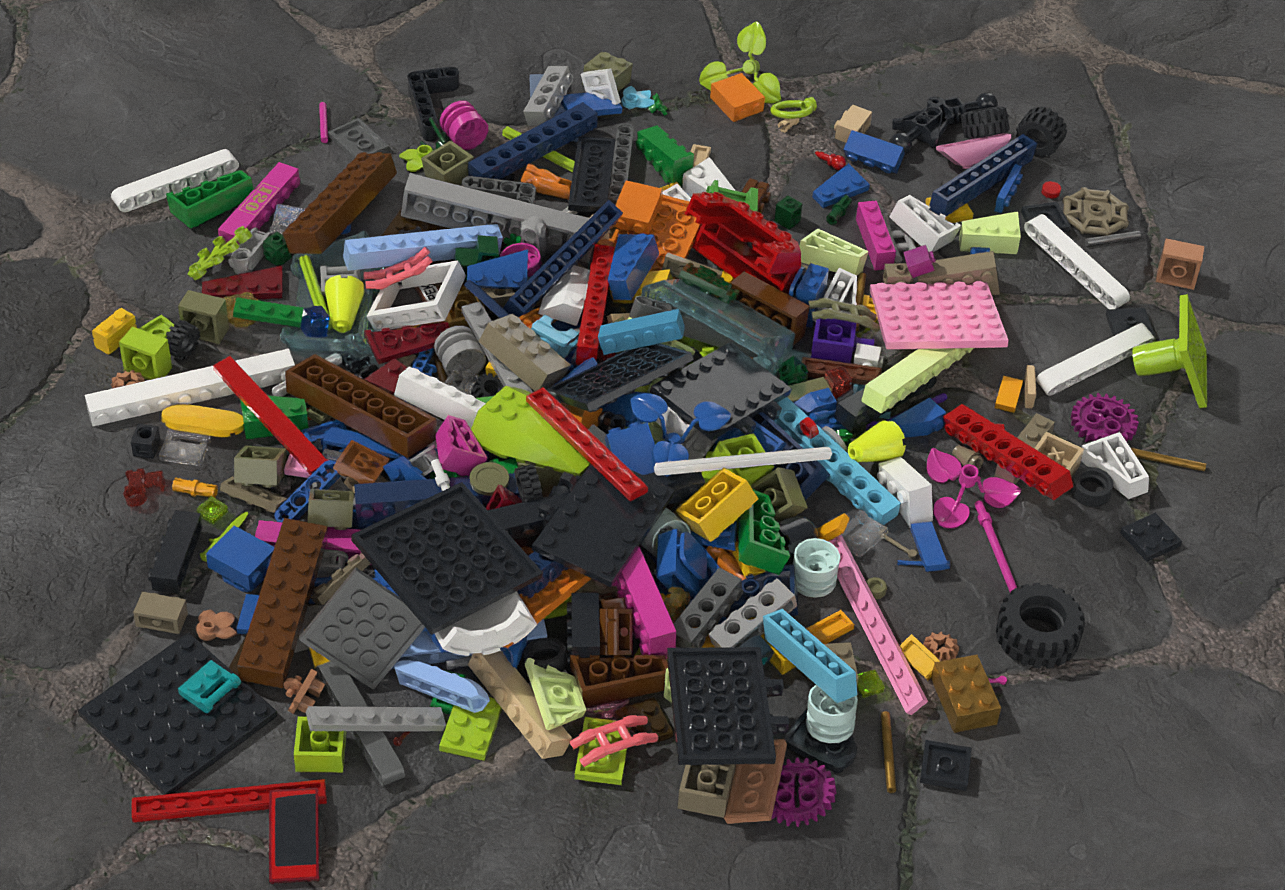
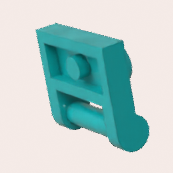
[178,660,241,713]

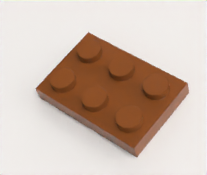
[333,440,390,484]

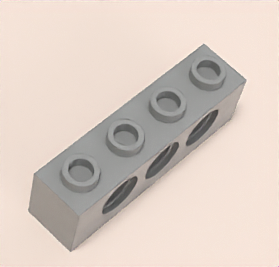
[523,66,573,126]
[709,579,797,647]

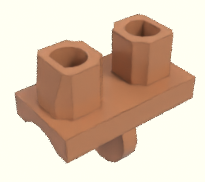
[283,669,325,714]

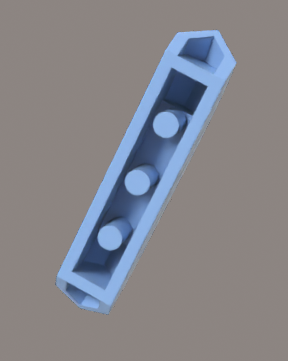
[394,660,490,713]

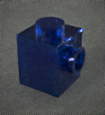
[300,306,330,340]

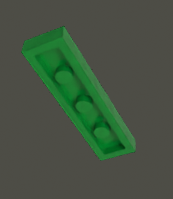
[233,297,316,329]

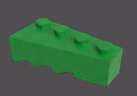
[636,125,694,186]
[166,170,254,229]

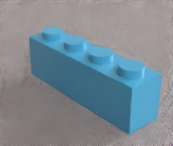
[598,309,685,355]

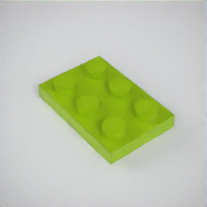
[439,697,502,761]
[575,717,631,785]

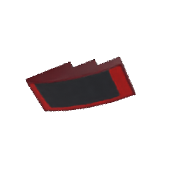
[269,788,319,884]

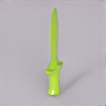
[200,512,248,562]

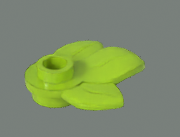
[399,145,433,172]

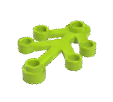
[188,226,252,280]

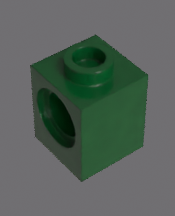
[774,195,803,230]

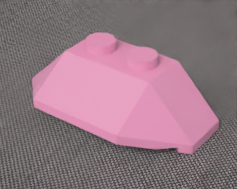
[936,133,1011,169]

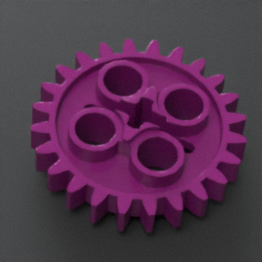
[1070,393,1139,442]
[772,758,837,827]

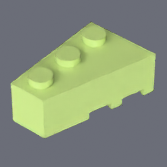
[799,229,868,275]

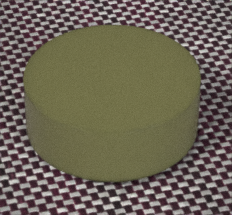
[866,577,887,599]

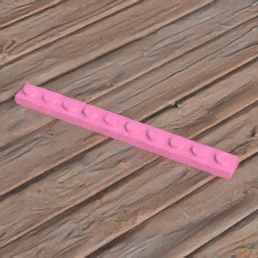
[828,535,928,715]

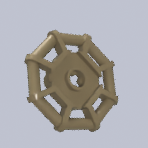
[1062,187,1129,236]

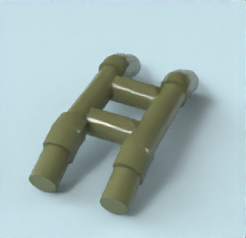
[808,298,880,332]

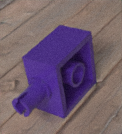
[811,318,875,364]

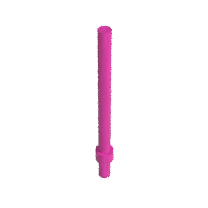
[974,501,1017,592]

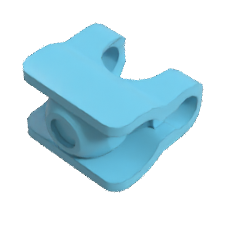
[531,315,579,359]

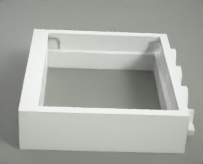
[367,260,466,332]

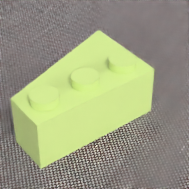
[959,212,1021,254]

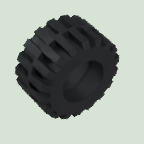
[961,106,1010,139]
[1016,106,1067,157]

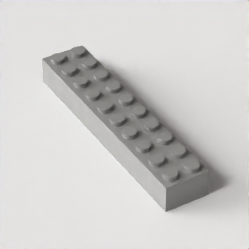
[401,173,593,263]

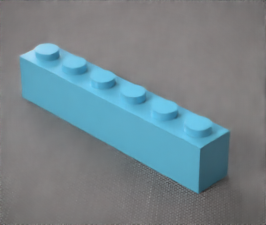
[763,609,857,703]

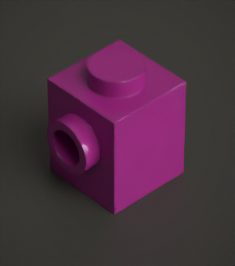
[903,245,936,278]

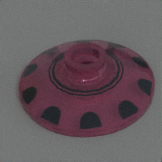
[586,699,629,719]

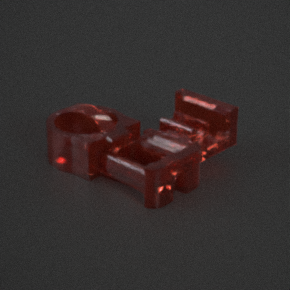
[123,468,165,507]

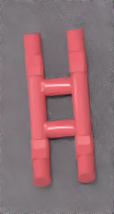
[363,247,433,290]
[569,715,658,767]

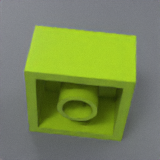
[119,327,172,380]
[710,433,774,486]
[294,716,347,772]

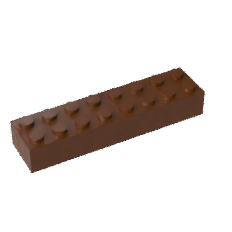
[282,152,397,254]
[285,354,437,458]
[237,518,327,688]

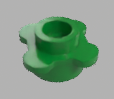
[835,429,853,446]

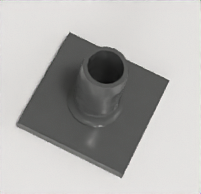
[299,568,425,690]

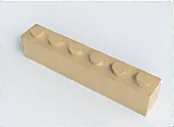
[468,649,572,759]

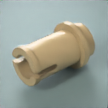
[778,118,800,133]

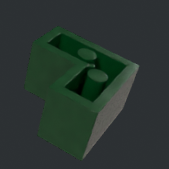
[453,235,499,279]

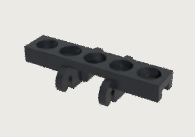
[342,353,377,380]

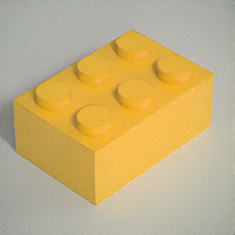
[676,468,758,542]

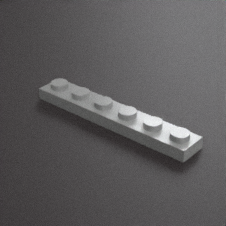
[306,706,446,731]

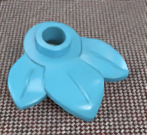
[621,86,654,109]

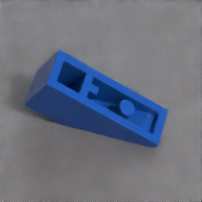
[794,388,837,417]
[888,398,946,438]

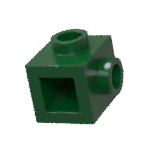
[263,232,292,267]
[778,355,808,386]

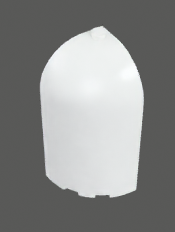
[435,591,537,656]

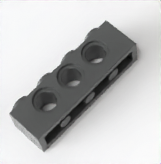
[673,567,743,648]

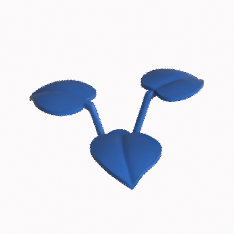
[630,393,731,477]

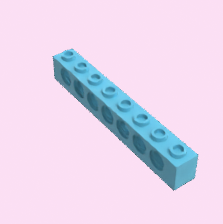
[774,397,901,528]

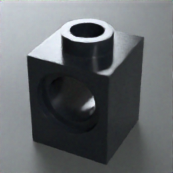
[131,424,161,459]

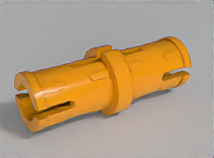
[172,477,218,499]

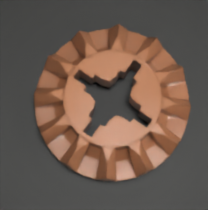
[111,369,145,389]
[923,632,959,661]

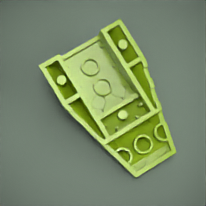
[471,386,591,476]

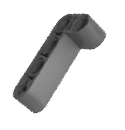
[462,176,536,204]

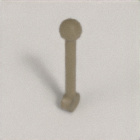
[878,531,917,559]

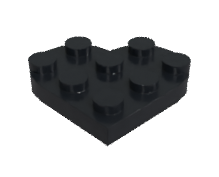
[783,708,858,773]

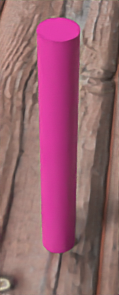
[319,102,328,143]

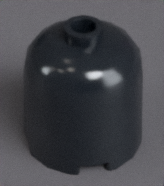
[778,516,819,564]

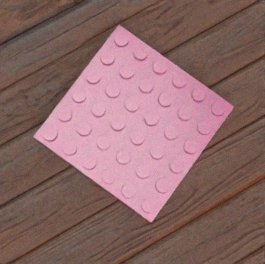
[870,281,1008,349]

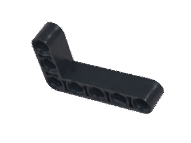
[407,67,459,141]

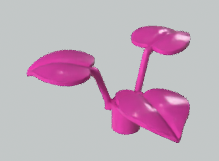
[927,448,1022,528]

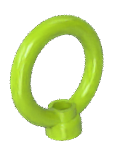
[770,97,817,119]

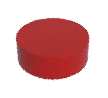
[1042,181,1061,199]
[800,417,819,439]

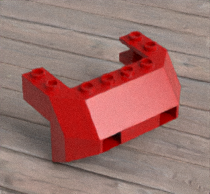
[684,192,801,295]

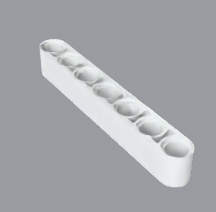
[111,149,239,212]
[1024,214,1130,309]
[1036,323,1156,396]

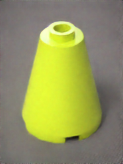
[325,275,365,333]
[848,420,906,462]

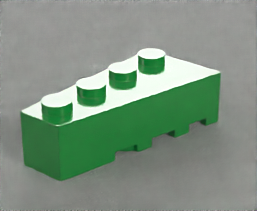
[738,490,790,575]

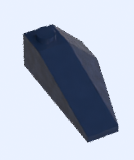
[719,564,799,616]

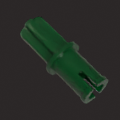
[826,195,852,225]

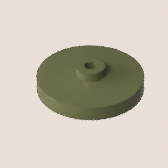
[470,462,509,496]

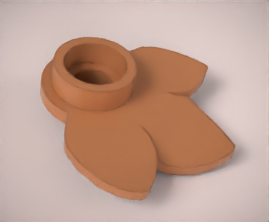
[196,610,237,641]

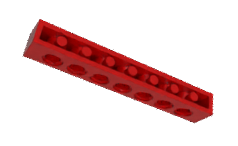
[576,244,615,365]
[943,404,1074,500]

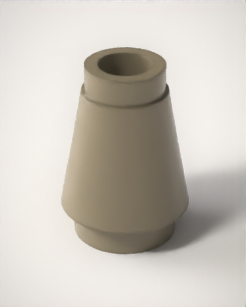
[952,445,983,470]

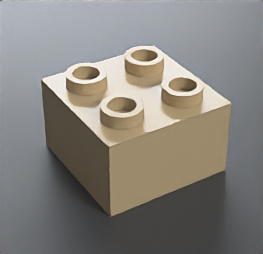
[1034,432,1084,478]

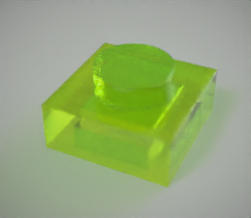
[197,496,228,524]
[857,670,885,698]

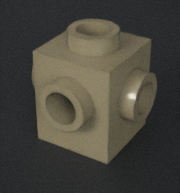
[883,263,913,284]

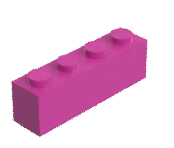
[856,201,896,270]

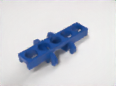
[412,348,437,377]

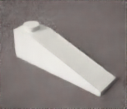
[538,265,590,326]

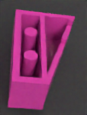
[435,415,487,476]

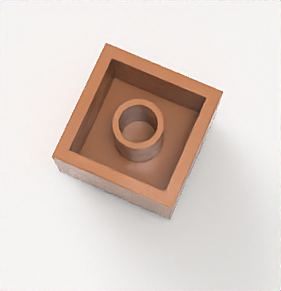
[1156,239,1204,290]

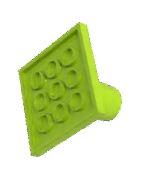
[1132,294,1207,408]

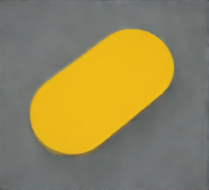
[162,404,244,437]

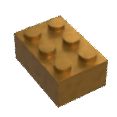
[931,655,1001,733]

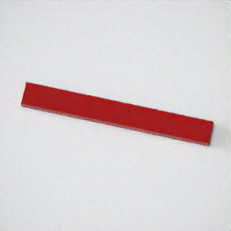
[213,356,328,476]
[526,387,648,501]
[132,779,327,822]

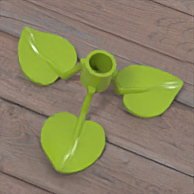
[699,22,781,103]

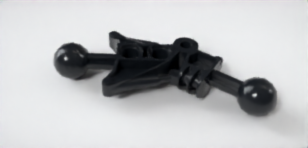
[889,92,998,155]

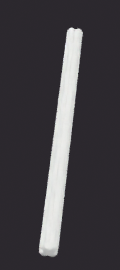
[654,447,832,476]

